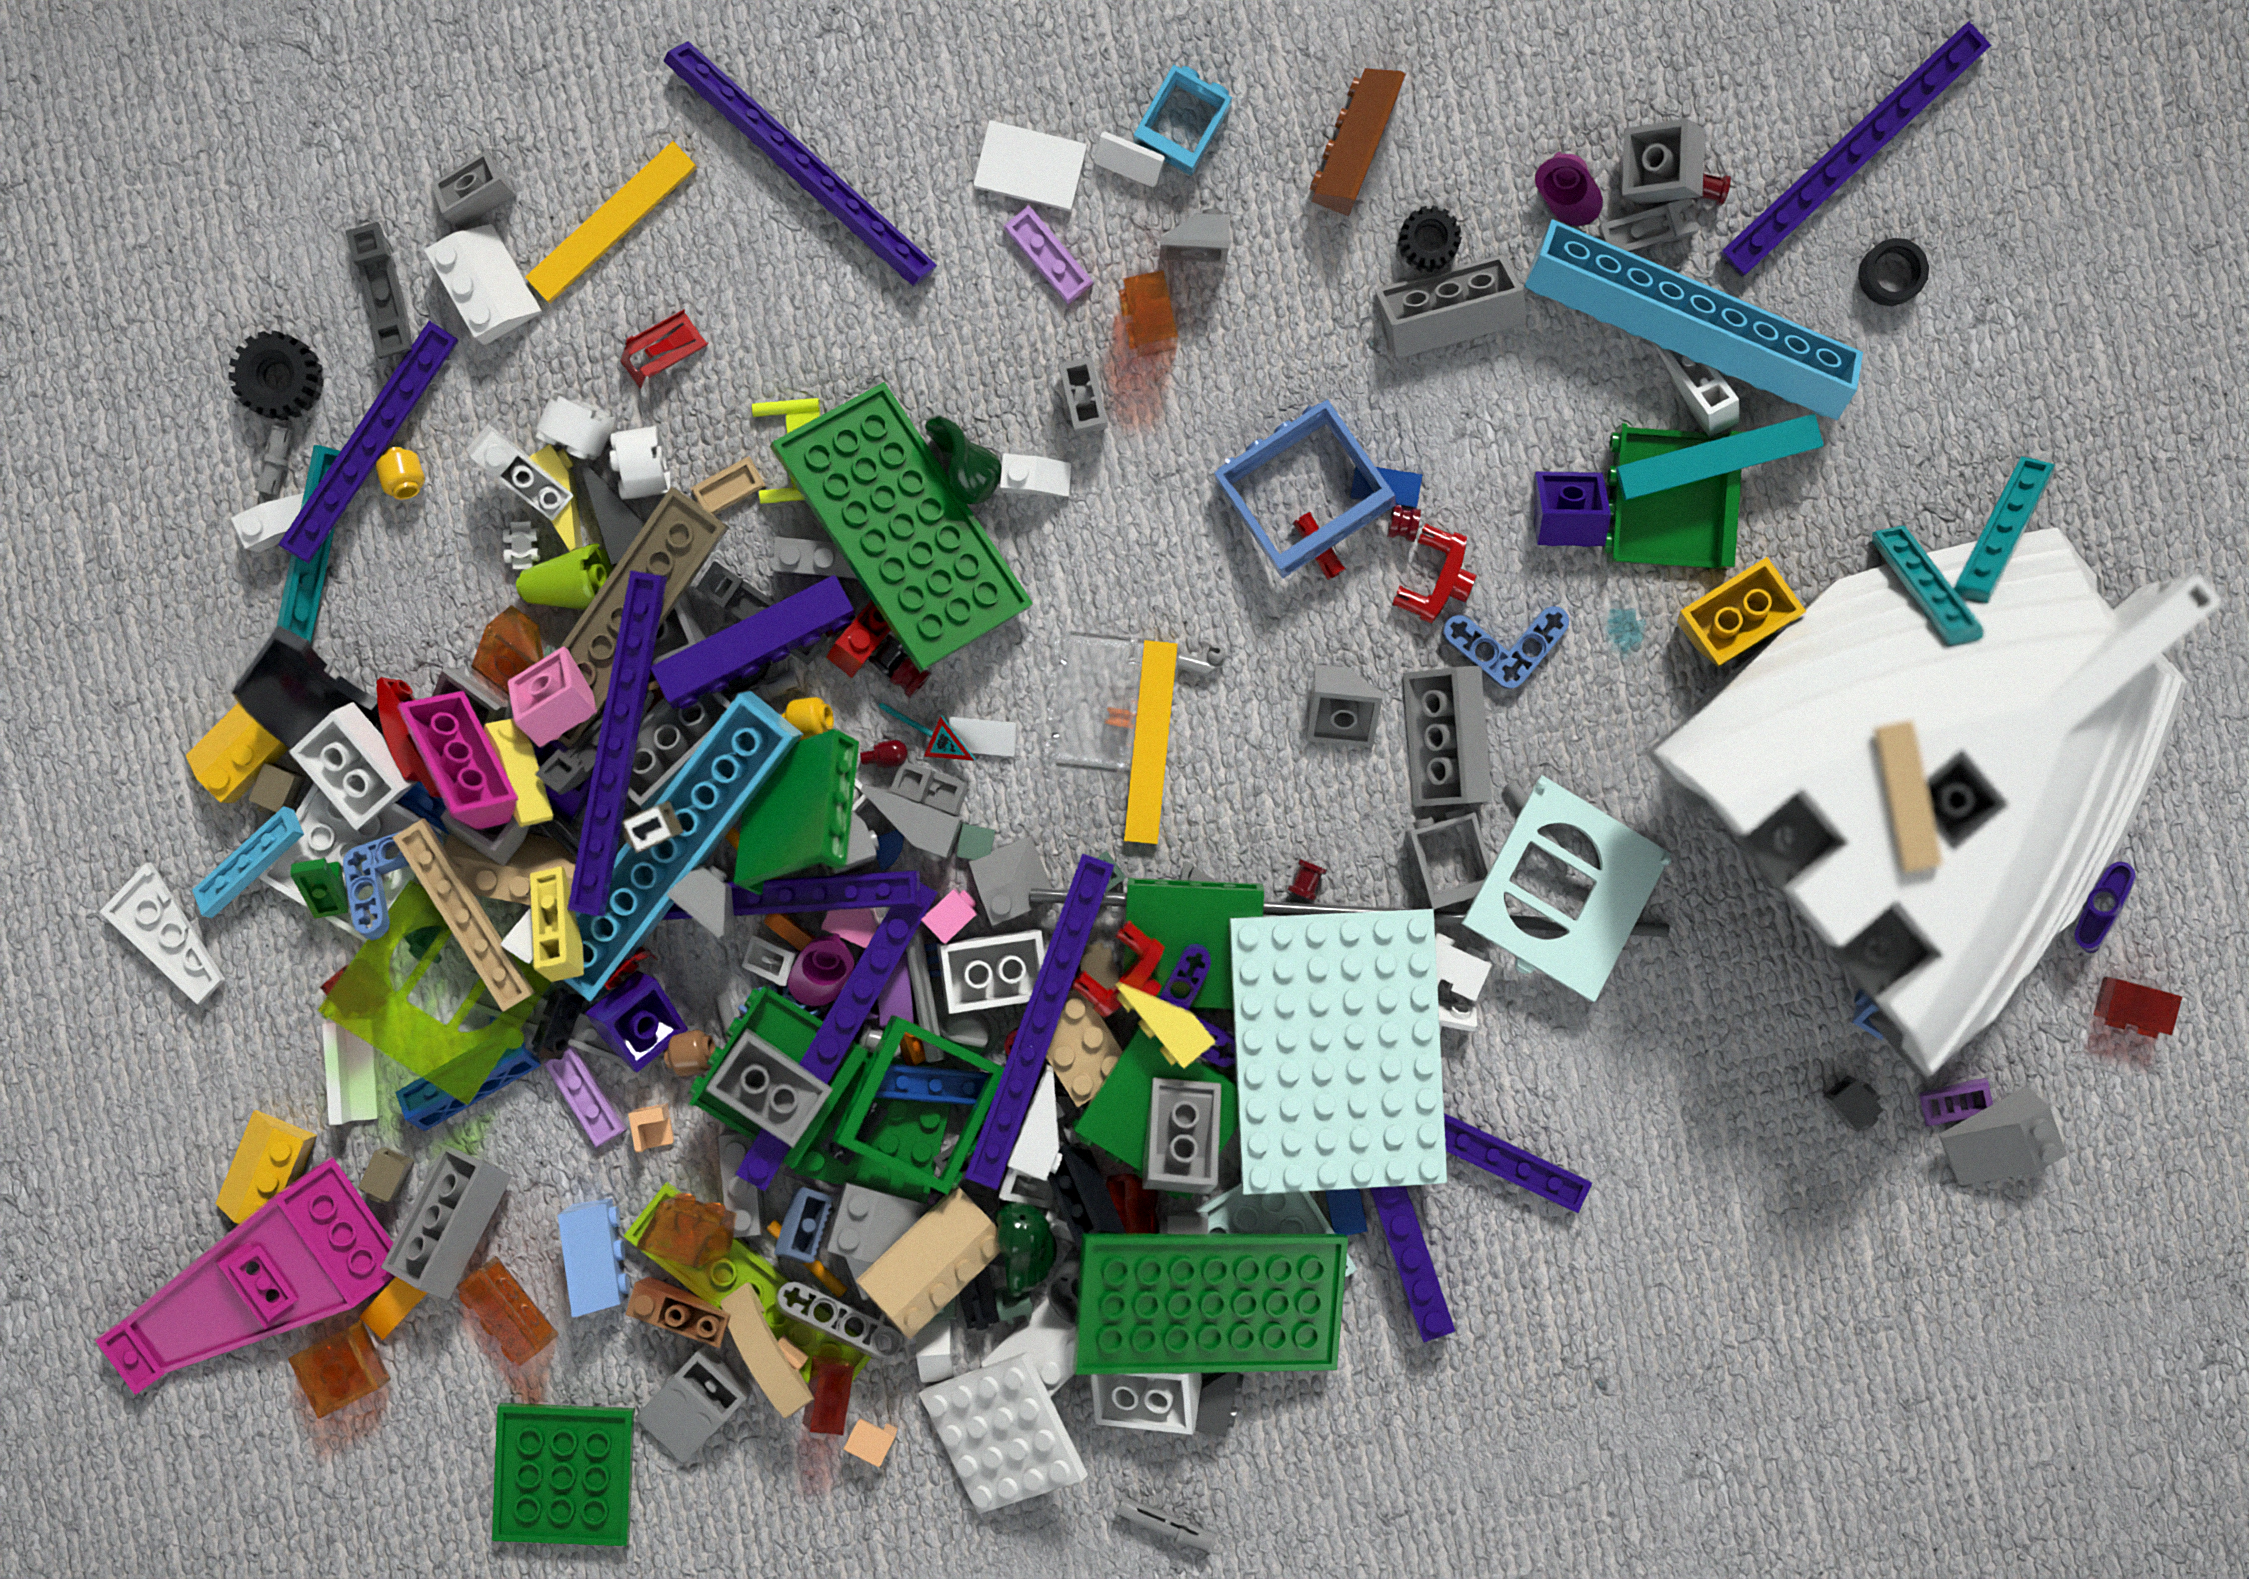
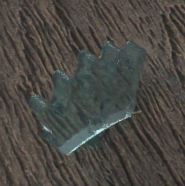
[1608,608,1647,652]

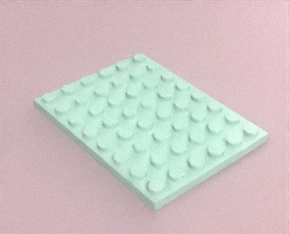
[1229,909,1447,1195]

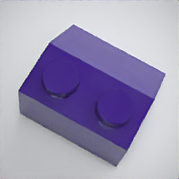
[1534,471,1611,547]
[585,970,688,1073]

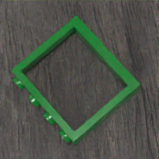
[832,1015,1004,1195]

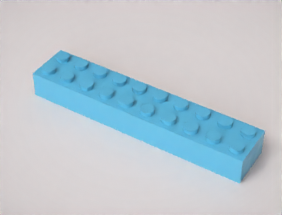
[1524,219,1863,421]
[564,691,803,1002]

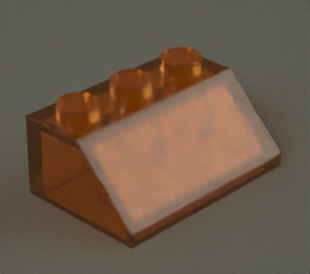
[456,1256,559,1367]

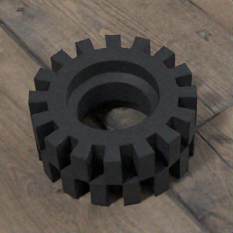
[1398,205,1462,272]

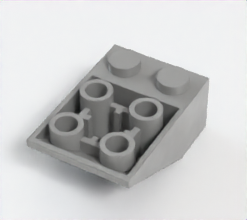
[634,1343,753,1463]

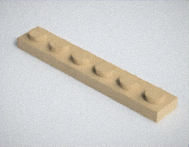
[392,818,535,1012]

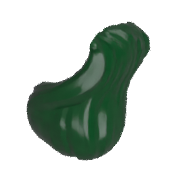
[925,415,1002,504]
[995,1201,1057,1297]

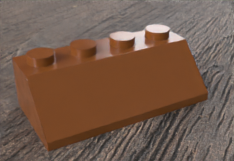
[1309,68,1406,217]

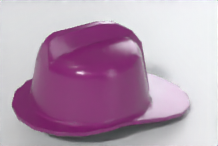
[1535,151,1603,226]
[788,933,854,1006]

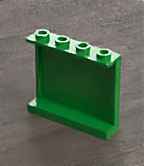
[1602,423,1744,570]
[734,728,859,895]
[1124,878,1264,1013]
[688,985,868,1169]
[1073,1021,1239,1201]

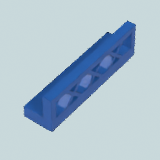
[395,1026,541,1131]

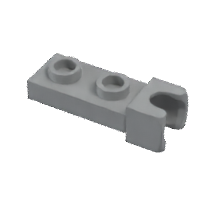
[1598,198,1699,252]

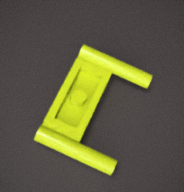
[752,398,821,504]

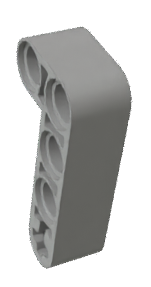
[775,1282,905,1360]

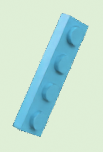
[192,806,304,918]

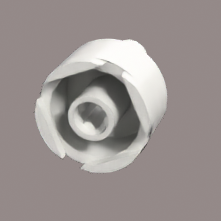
[536,391,616,460]
[610,426,672,500]

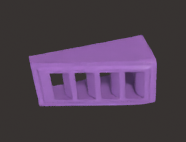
[1919,1078,1993,1127]

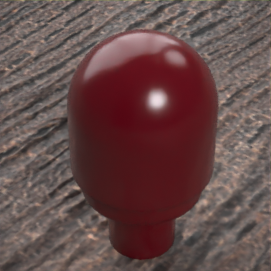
[860,740,908,769]

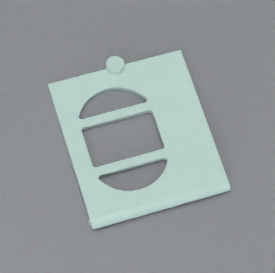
[1461,775,1671,1002]

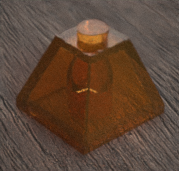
[471,605,544,696]

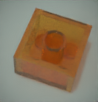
[1118,270,1178,358]
[288,1319,391,1419]

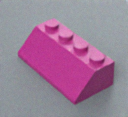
[397,691,519,830]

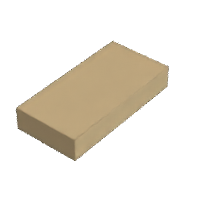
[690,456,767,515]

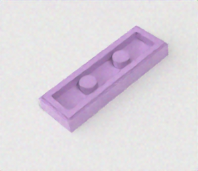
[1003,205,1094,306]
[543,1046,627,1148]

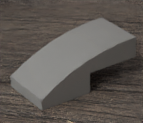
[890,761,969,815]

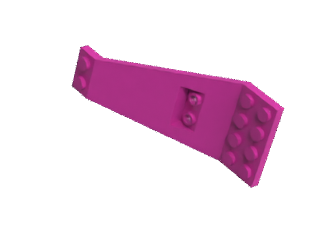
[94,1157,396,1395]

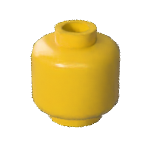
[375,447,425,500]
[781,697,834,742]

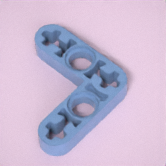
[1442,606,1569,689]
[343,825,443,940]

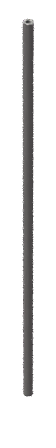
[1030,888,1670,937]

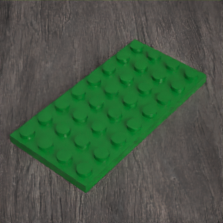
[770,382,1033,673]
[1072,1234,1348,1375]

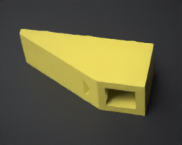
[1115,982,1215,1068]

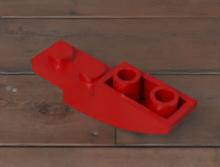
[376,677,442,798]

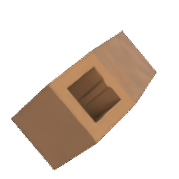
[625,1276,730,1348]

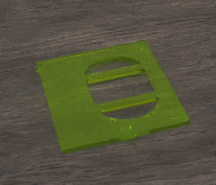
[317,880,552,1106]

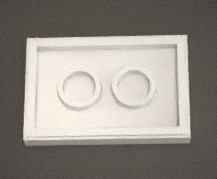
[973,120,1087,212]

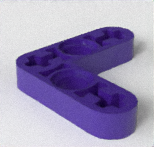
[1158,944,1236,1067]

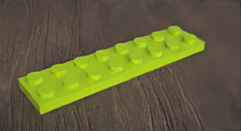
[623,1181,878,1404]

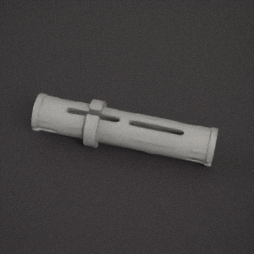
[1115,1495,1217,1555]

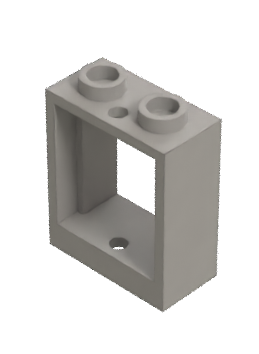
[1406,807,1491,909]

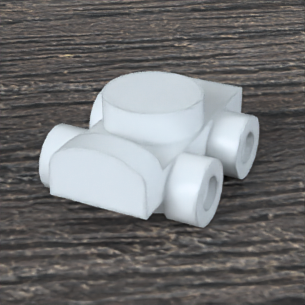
[503,521,541,570]

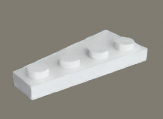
[100,862,225,1005]

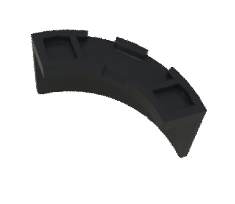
[232,625,380,749]

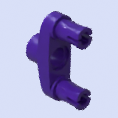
[2074,862,2136,953]

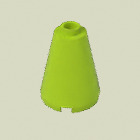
[516,543,614,610]

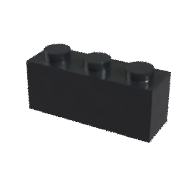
[1047,1144,1127,1250]

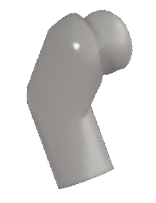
[1176,645,1226,676]

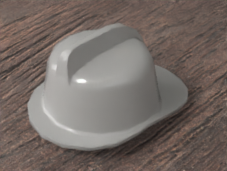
[935,1001,999,1057]

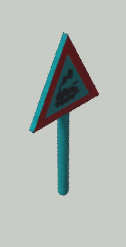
[879,703,976,761]

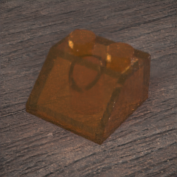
[636,1193,737,1268]

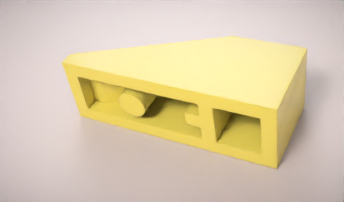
[530,444,583,552]
[484,718,553,827]
[530,866,584,982]

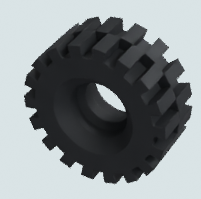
[228,331,324,420]

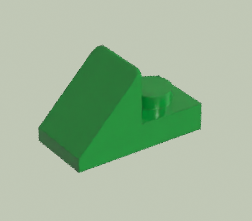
[290,858,348,919]

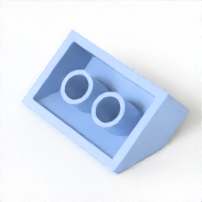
[557,1198,630,1317]

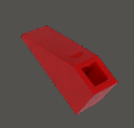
[826,600,891,678]

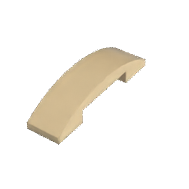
[720,1282,814,1419]

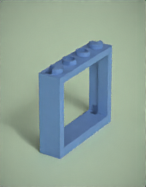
[1214,399,1396,579]

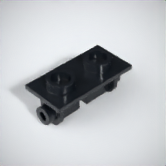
[531,987,585,1060]
[820,1100,889,1166]
[959,1266,1000,1331]

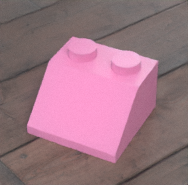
[508,646,597,747]

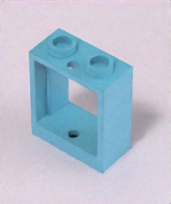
[1133,64,1232,177]

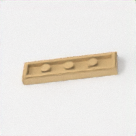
[1873,720,1943,872]

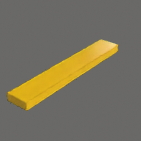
[525,141,697,304]
[1124,640,1178,844]

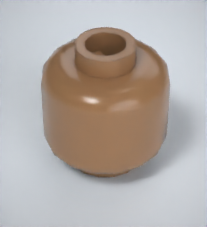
[664,1029,716,1077]

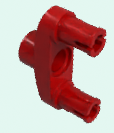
[1392,523,1477,624]
[1071,920,1165,1017]

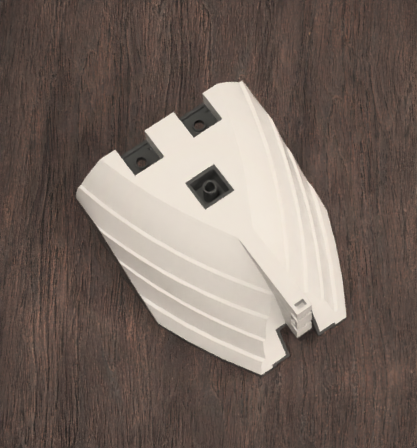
[1645,527,2223,1076]

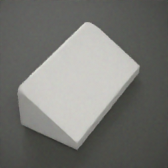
[1094,131,1165,187]
[949,717,1018,757]

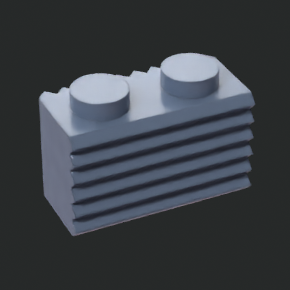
[774,1187,834,1263]

